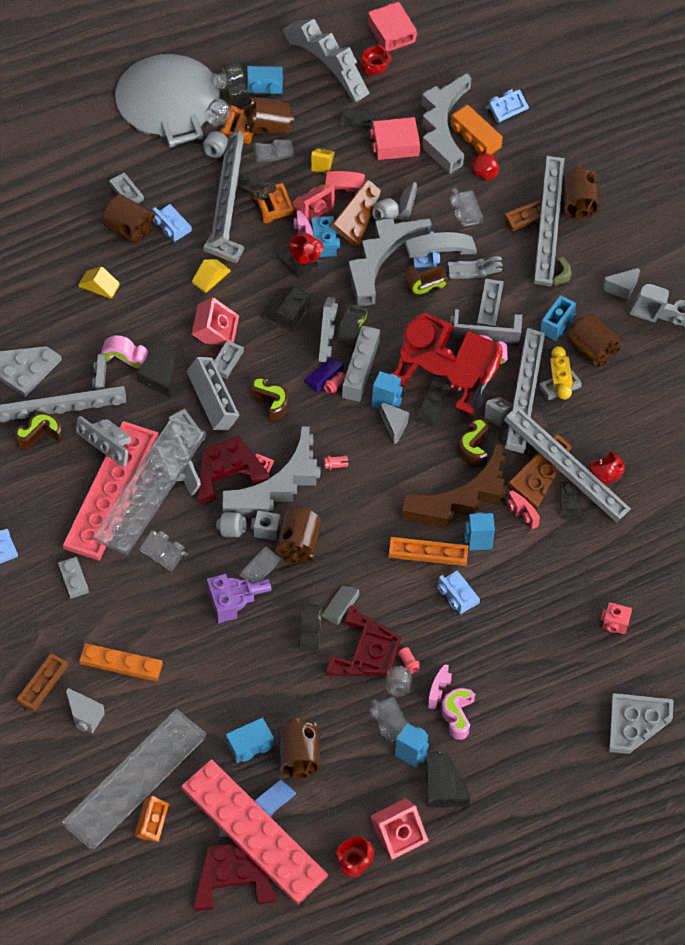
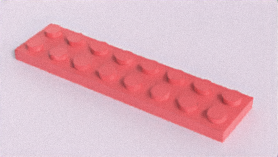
[63,421,158,561]
[181,759,328,905]

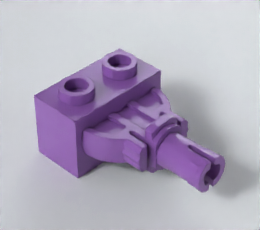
[207,574,271,623]

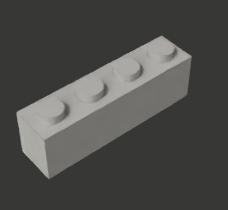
[342,326,380,402]
[186,357,240,430]

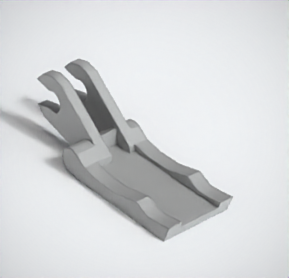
[448,256,503,279]

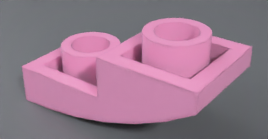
[294,211,313,236]
[428,665,452,709]

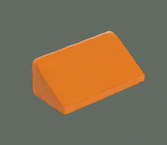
[134,796,169,842]

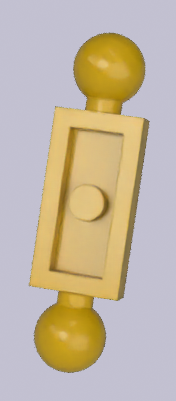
[550,346,573,400]

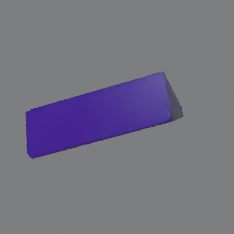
[304,359,344,392]

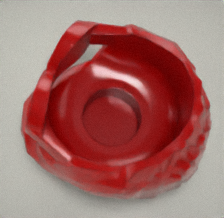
[360,44,391,76]
[289,232,324,264]
[589,451,625,484]
[335,836,374,877]

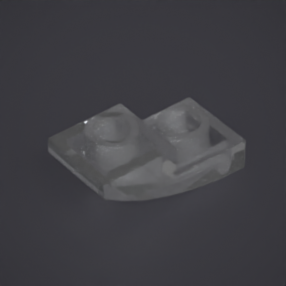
[254,140,294,162]
[239,547,281,583]

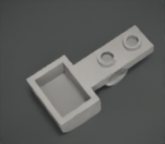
[629,284,685,327]

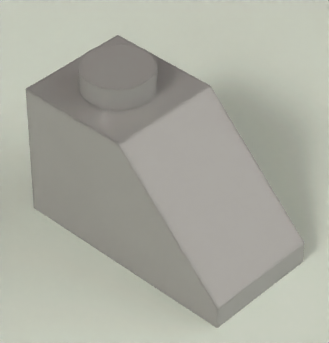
[66,688,105,733]

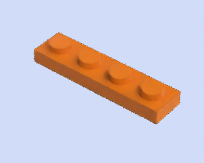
[389,537,469,566]
[79,643,163,682]

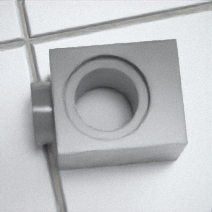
[251,511,281,541]

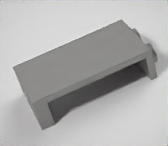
[450,309,522,344]

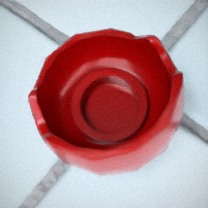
[471,153,499,180]

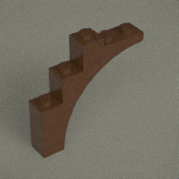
[402,444,507,529]

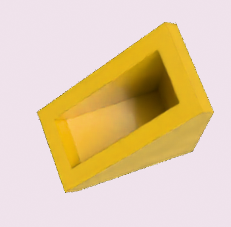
[311,148,335,174]
[192,260,230,293]
[79,266,120,299]

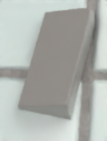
[396,182,417,221]
[322,586,359,626]

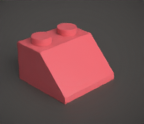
[293,185,335,223]
[192,297,239,346]
[370,798,428,860]

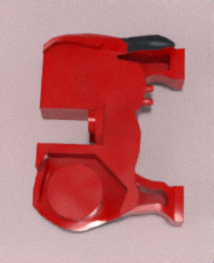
[390,313,503,416]

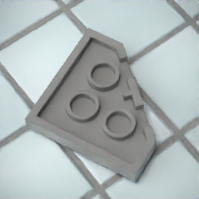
[319,297,338,362]
[0,346,62,397]
[609,693,673,754]

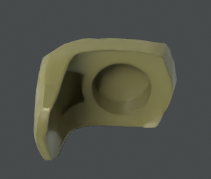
[553,256,572,286]

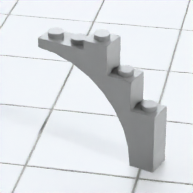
[282,19,369,102]
[422,73,471,174]
[348,218,431,307]
[223,427,320,518]

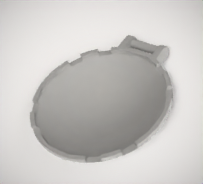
[115,54,220,148]

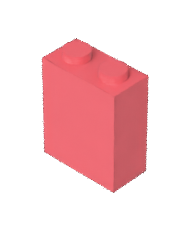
[368,2,417,51]
[370,117,420,160]

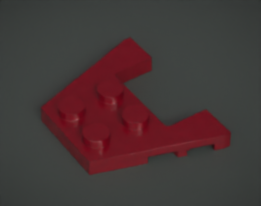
[198,435,270,504]
[326,605,402,676]
[194,844,277,911]

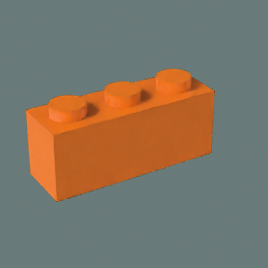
[451,105,503,154]

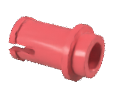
[323,372,346,394]
[323,455,348,471]
[398,647,420,674]

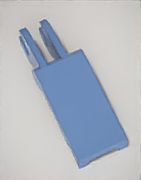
[254,780,296,817]

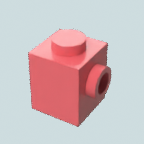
[600,602,632,634]

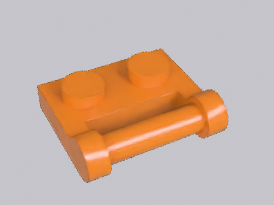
[220,106,254,144]
[252,183,294,223]

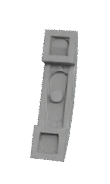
[405,232,477,258]

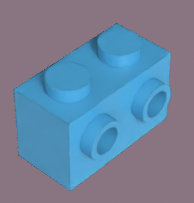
[247,66,283,94]
[311,216,340,257]
[540,295,577,341]
[372,371,403,409]
[464,512,495,551]
[226,718,274,763]
[395,723,429,768]

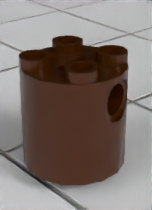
[243,97,294,136]
[562,166,600,219]
[102,194,155,244]
[568,313,621,368]
[276,507,321,564]
[278,718,321,779]

